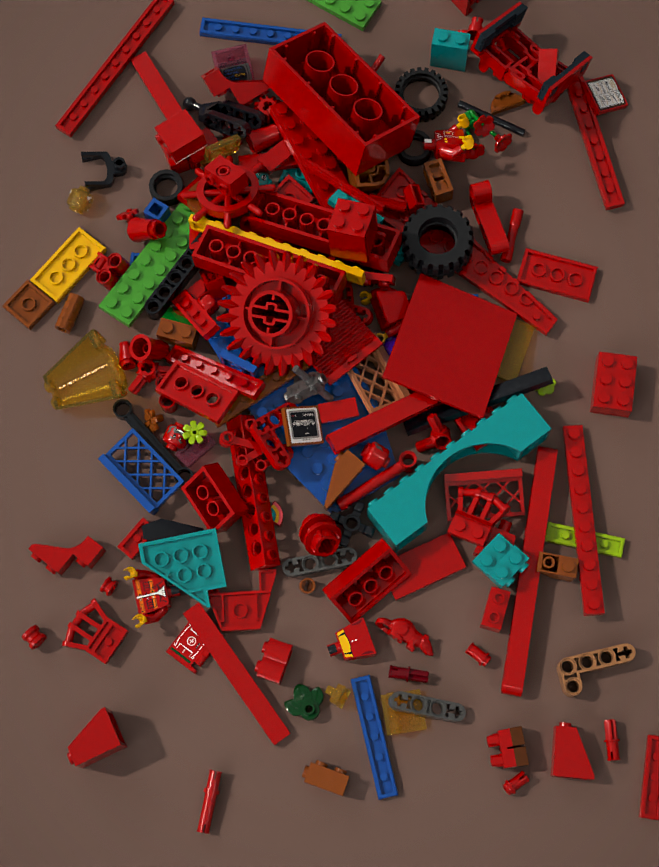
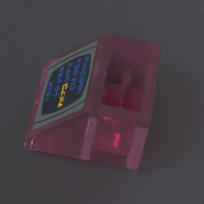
[211,44,254,92]

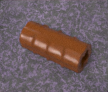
[55,293,85,334]

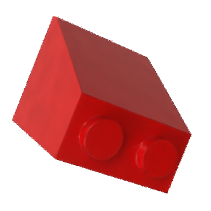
[67,707,127,768]

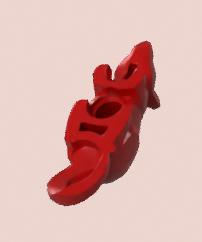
[375,618,434,656]

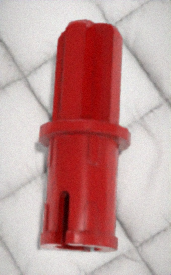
[604,719,620,761]

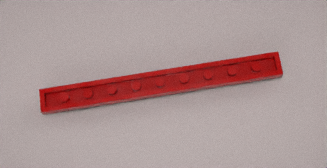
[55,0,175,137]
[562,425,605,616]

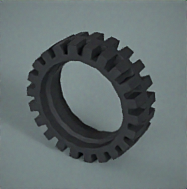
[395,67,448,123]

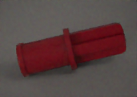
[388,665,429,683]

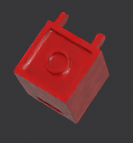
[327,198,386,263]

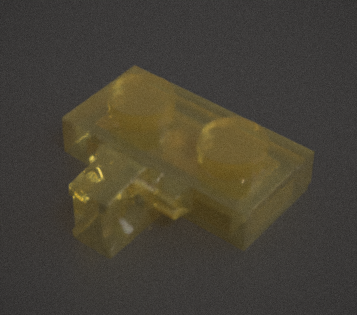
[204,134,241,163]

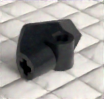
[142,518,204,541]

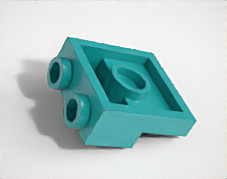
[472,533,529,589]

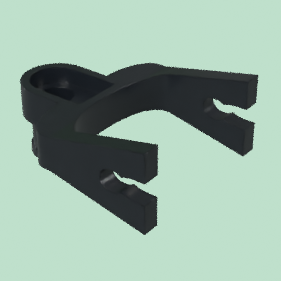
[81,152,127,192]

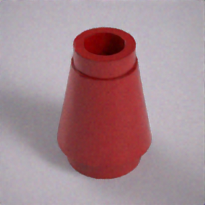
[119,341,138,370]

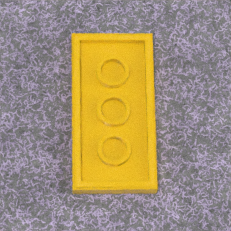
[30,227,107,304]

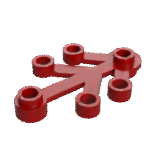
[219,419,294,473]

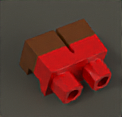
[486,726,529,769]

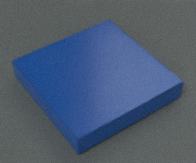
[219,349,259,378]

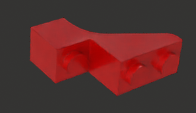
[201,67,270,106]
[28,536,106,576]

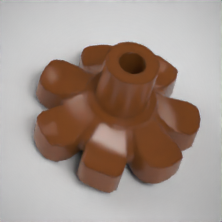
[144,408,164,432]

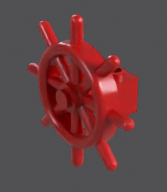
[181,155,276,229]

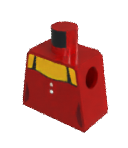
[327,617,376,661]

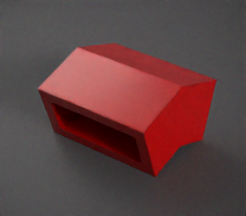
[403,184,425,214]

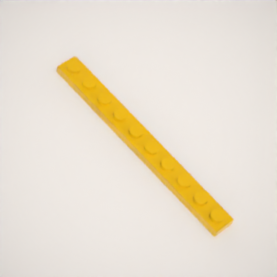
[188,214,366,286]

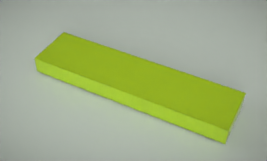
[545,522,625,559]

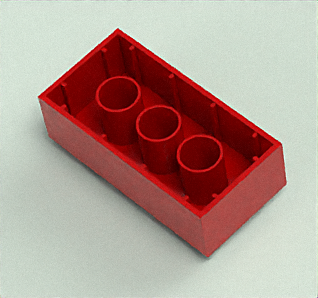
[263,22,420,176]

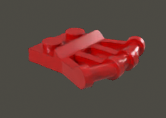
[447,486,511,548]
[62,598,129,665]

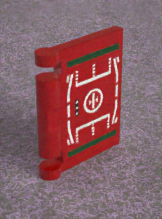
[166,622,224,674]

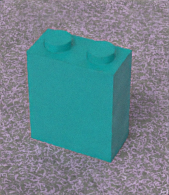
[430,28,471,72]

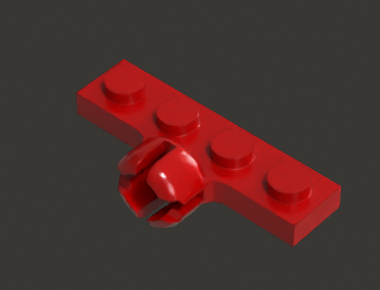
[172,289,221,341]

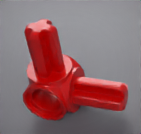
[415,413,452,453]

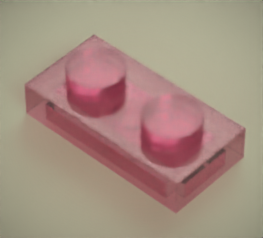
[175,429,216,468]

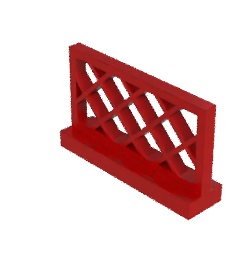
[443,468,525,521]

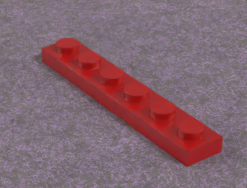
[165,344,266,400]

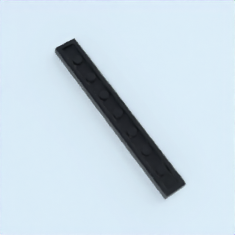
[403,366,553,436]

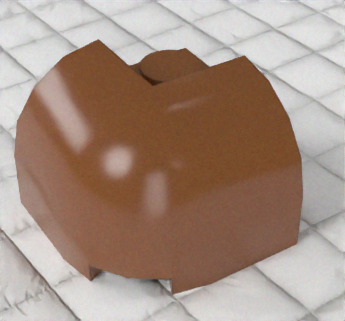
[347,159,390,193]

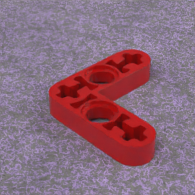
[250,402,297,471]

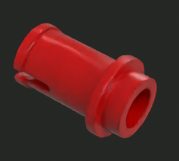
[465,643,492,667]
[502,771,530,795]

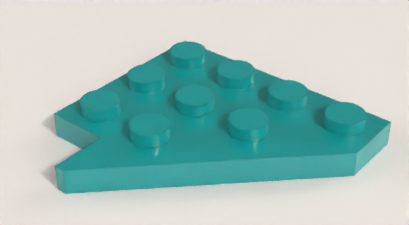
[138,528,227,608]

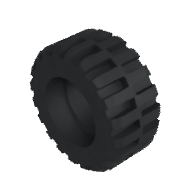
[401,204,474,280]

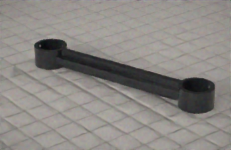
[113,399,194,487]

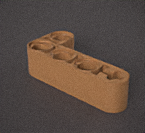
[557,643,636,697]

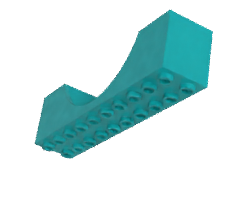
[367,393,552,553]

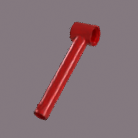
[336,451,417,510]

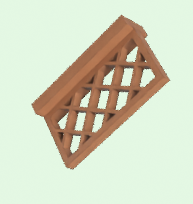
[347,332,410,414]

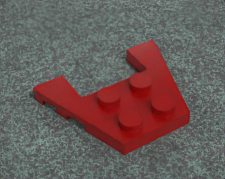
[208,569,277,632]

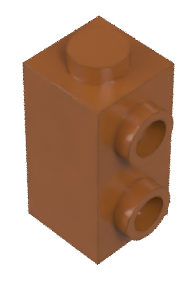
[302,760,350,797]

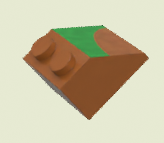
[156,307,200,351]

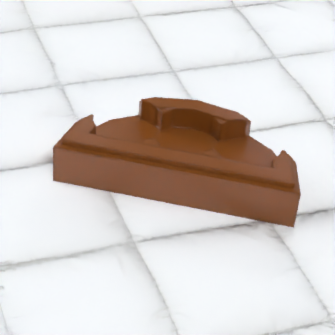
[490,91,525,115]

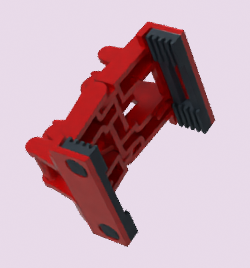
[470,1,593,115]

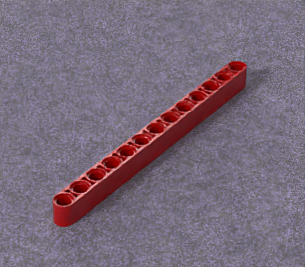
[501,446,558,697]

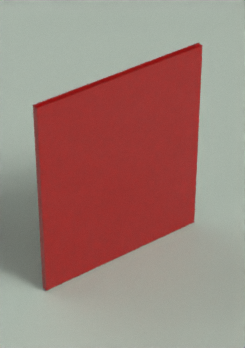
[382,273,517,419]

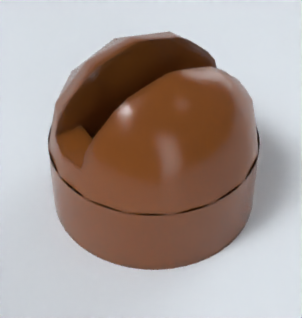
[299,578,316,594]

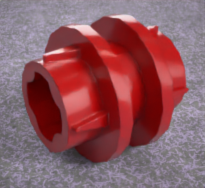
[299,513,342,557]

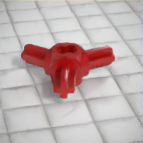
[128,360,171,395]

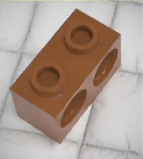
[423,158,454,204]

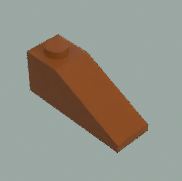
[324,449,365,511]

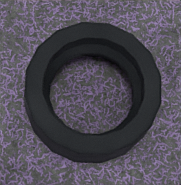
[398,130,431,166]
[149,169,184,206]

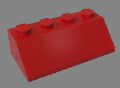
[322,538,411,623]

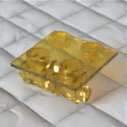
[380,689,427,736]

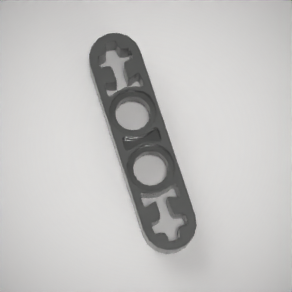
[282,547,357,577]
[388,691,466,722]

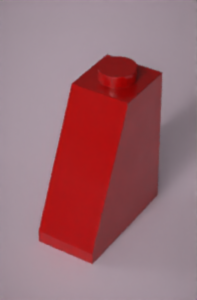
[551,722,595,780]

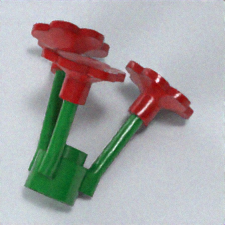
[464,110,512,160]

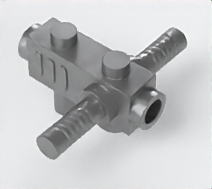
[284,365,334,404]

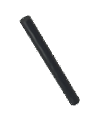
[457,100,526,136]

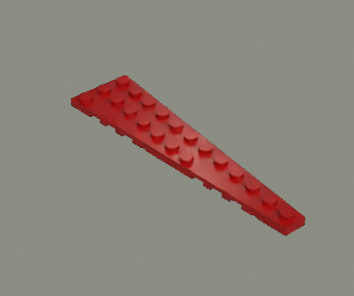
[376,167,558,336]

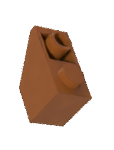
[536,551,579,582]

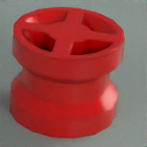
[22,625,47,650]

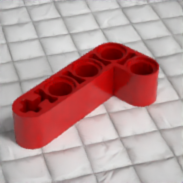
[469,180,510,256]

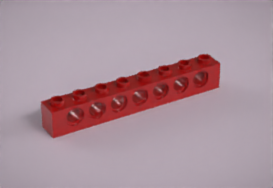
[226,414,281,571]

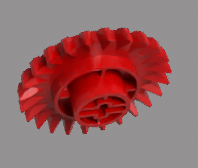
[216,250,339,376]

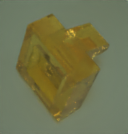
[325,683,351,709]

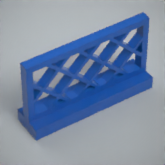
[98,428,185,515]

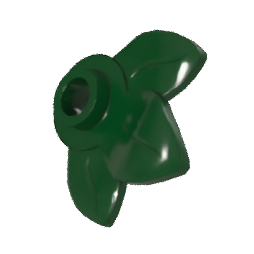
[284,684,324,721]

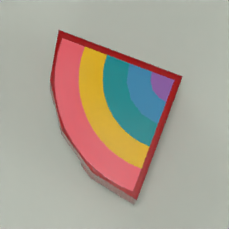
[271,501,283,528]

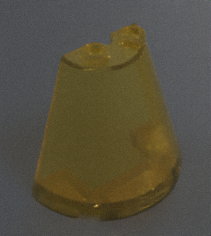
[43,329,128,410]

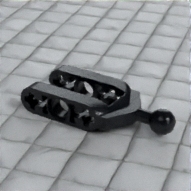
[183,97,266,140]

